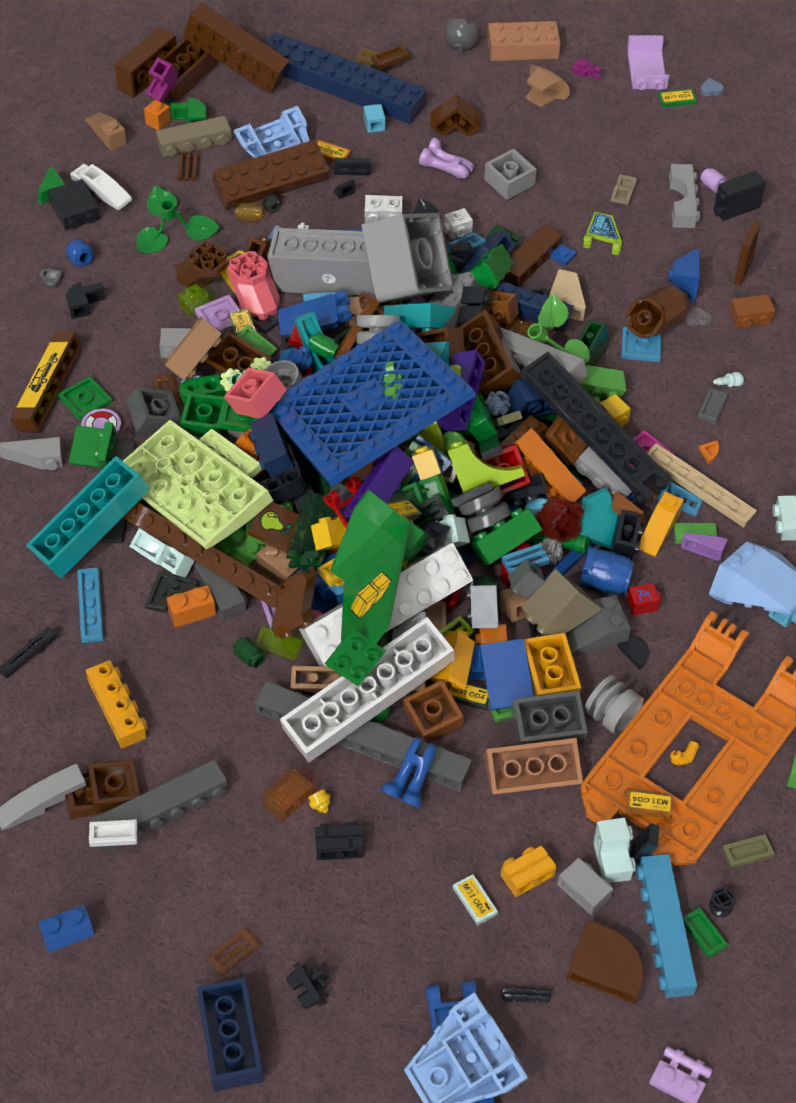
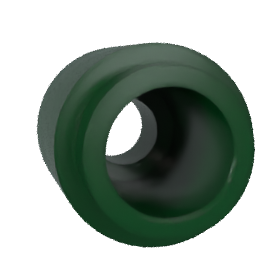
[233,637,266,668]

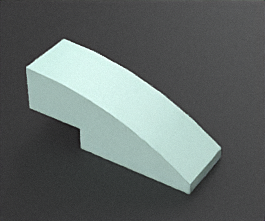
[129,528,194,578]

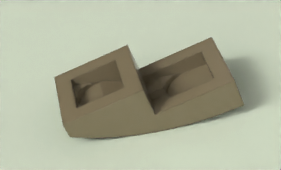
[610,174,637,206]

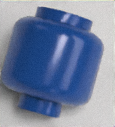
[66,239,94,267]

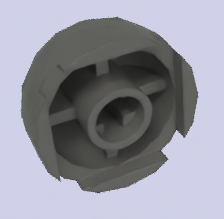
[445,19,480,52]

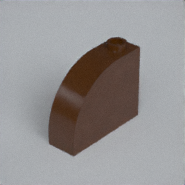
[566,920,643,1005]

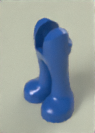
[381,737,436,808]

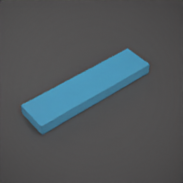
[77,568,104,643]

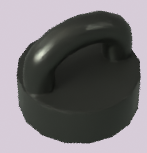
[261,193,281,213]

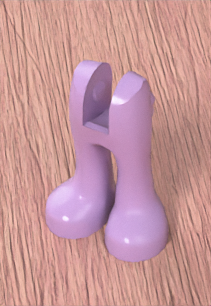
[419,138,474,179]

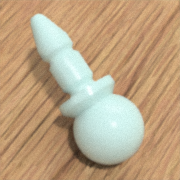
[713,372,744,387]

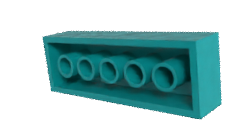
[26,456,151,579]

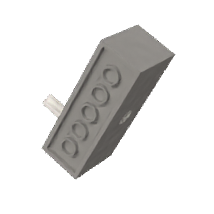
[268,223,375,296]

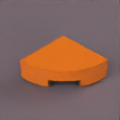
[699,440,719,463]

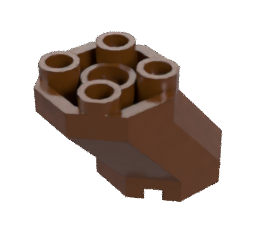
[176,241,227,289]
[626,285,690,339]
[271,566,317,639]

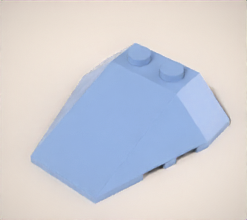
[234,106,309,158]
[709,542,796,614]
[404,992,528,1103]

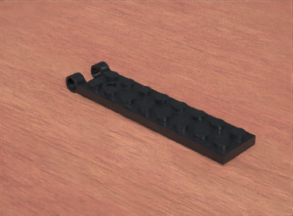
[519,351,672,505]

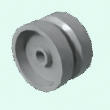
[356,315,400,344]

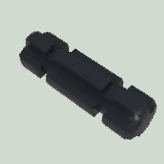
[502,986,550,1003]

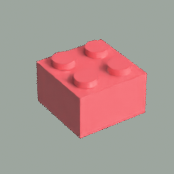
[224,368,286,419]

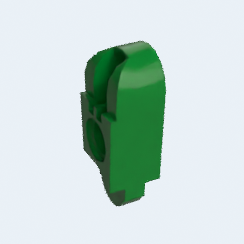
[179,374,228,404]

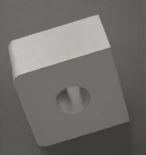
[361,213,453,302]

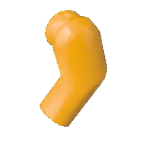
[670,741,700,766]

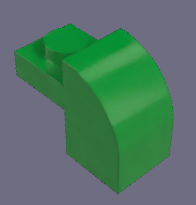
[170,98,207,124]

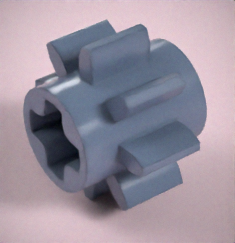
[484,391,511,416]

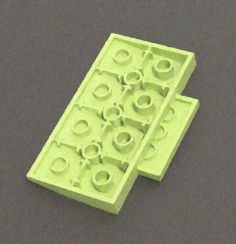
[123,420,273,549]

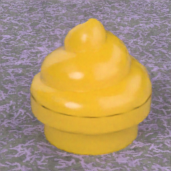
[308,789,331,814]

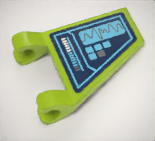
[583,212,622,255]

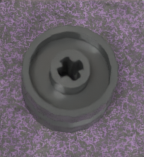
[458,485,511,532]

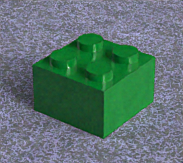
[180,392,226,438]

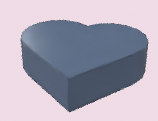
[701,78,724,96]

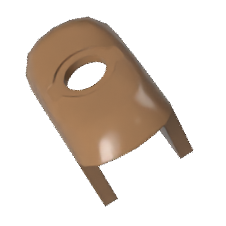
[526,65,570,107]

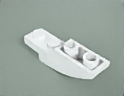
[70,164,132,210]

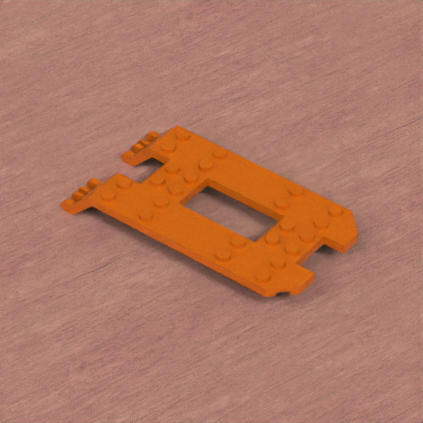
[580,611,796,866]

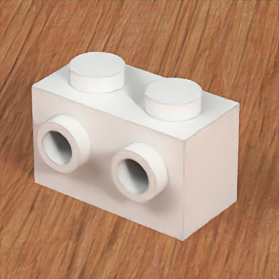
[365,195,402,223]

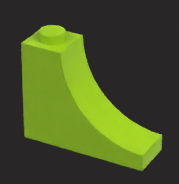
[447,439,525,492]

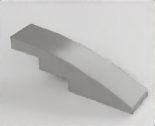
[0,763,86,831]

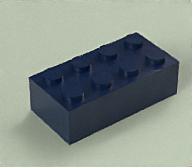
[196,978,263,1092]

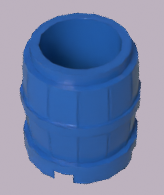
[579,546,634,595]

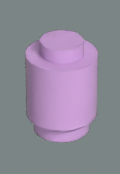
[701,168,728,193]

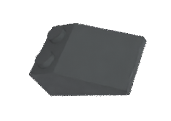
[565,595,630,657]

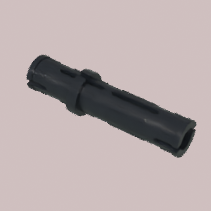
[0,627,57,679]

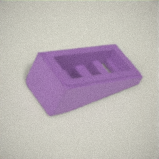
[681,533,728,561]

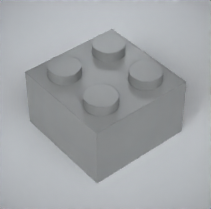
[484,149,537,200]

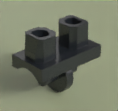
[286,961,329,1009]

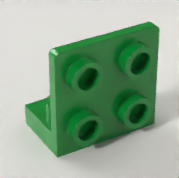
[69,422,117,469]

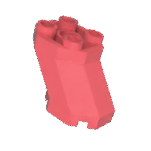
[228,251,280,320]

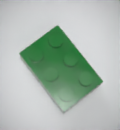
[468,508,542,566]

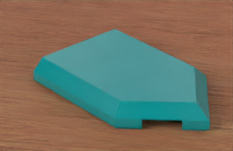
[574,487,620,549]

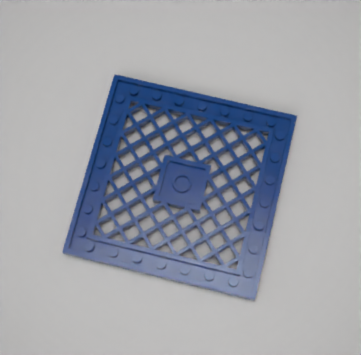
[269,320,476,487]

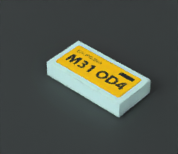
[453,874,498,925]

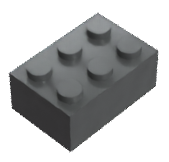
[510,691,588,745]

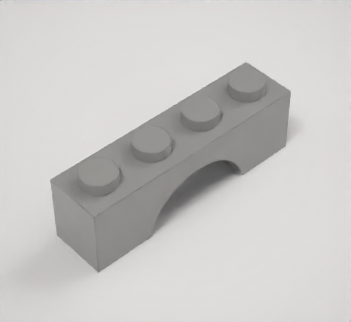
[669,164,700,228]

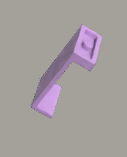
[627,35,669,90]

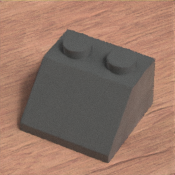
[127,387,181,435]

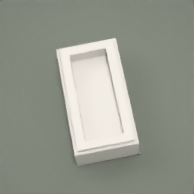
[89,819,138,847]

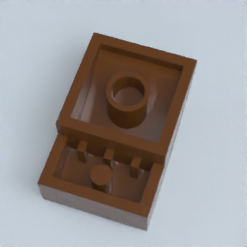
[65,760,140,820]

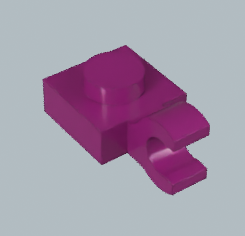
[571,58,602,80]

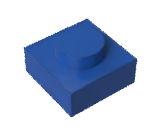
[550,244,577,266]

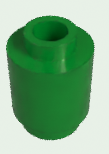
[308,332,338,359]

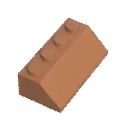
[484,738,583,795]

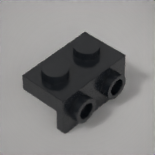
[501,473,547,507]

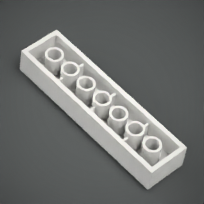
[299,542,473,667]
[280,617,455,763]

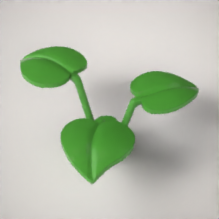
[528,294,590,365]

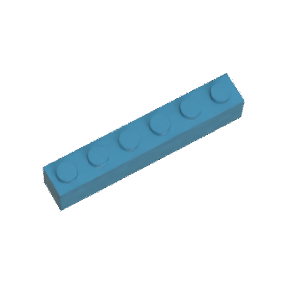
[636,854,697,998]

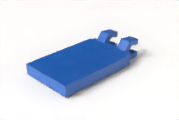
[278,290,353,335]

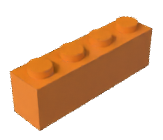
[512,428,586,512]

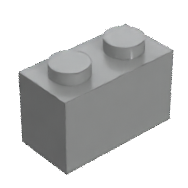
[557,858,613,916]

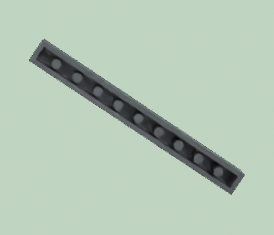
[255,681,472,792]

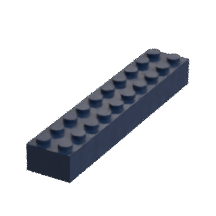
[265,32,427,124]

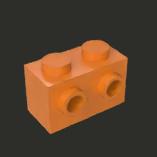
[167,585,216,628]

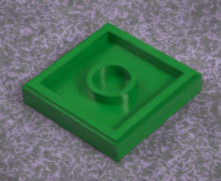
[57,376,113,421]

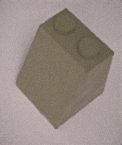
[521,569,602,636]

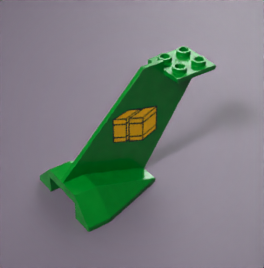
[324,490,431,687]

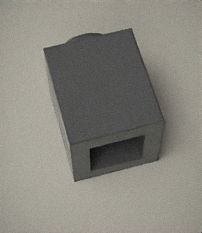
[508,559,545,599]

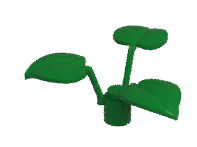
[136,185,219,254]

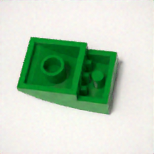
[389,473,456,526]

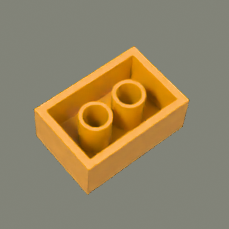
[524,633,581,696]

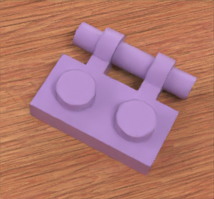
[649,1046,713,1103]

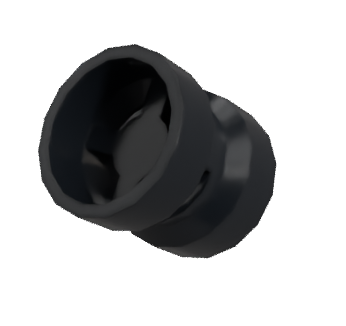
[709,887,736,918]

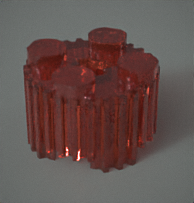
[535,496,584,543]

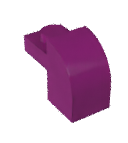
[145,57,178,103]

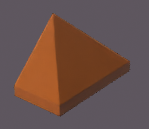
[611,492,645,525]

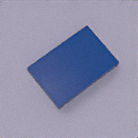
[480,639,534,711]

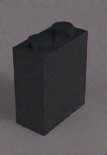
[713,171,766,221]
[47,179,100,231]

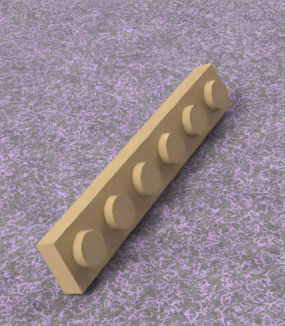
[647,443,757,528]

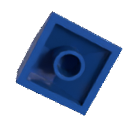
[668,249,700,302]

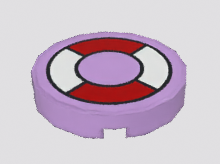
[81,408,122,437]

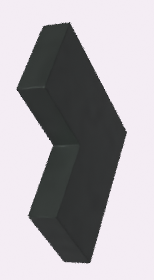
[145,572,199,613]

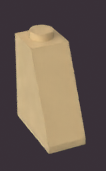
[549,269,586,321]

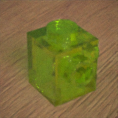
[178,284,209,317]

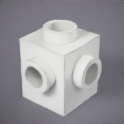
[442,208,473,240]

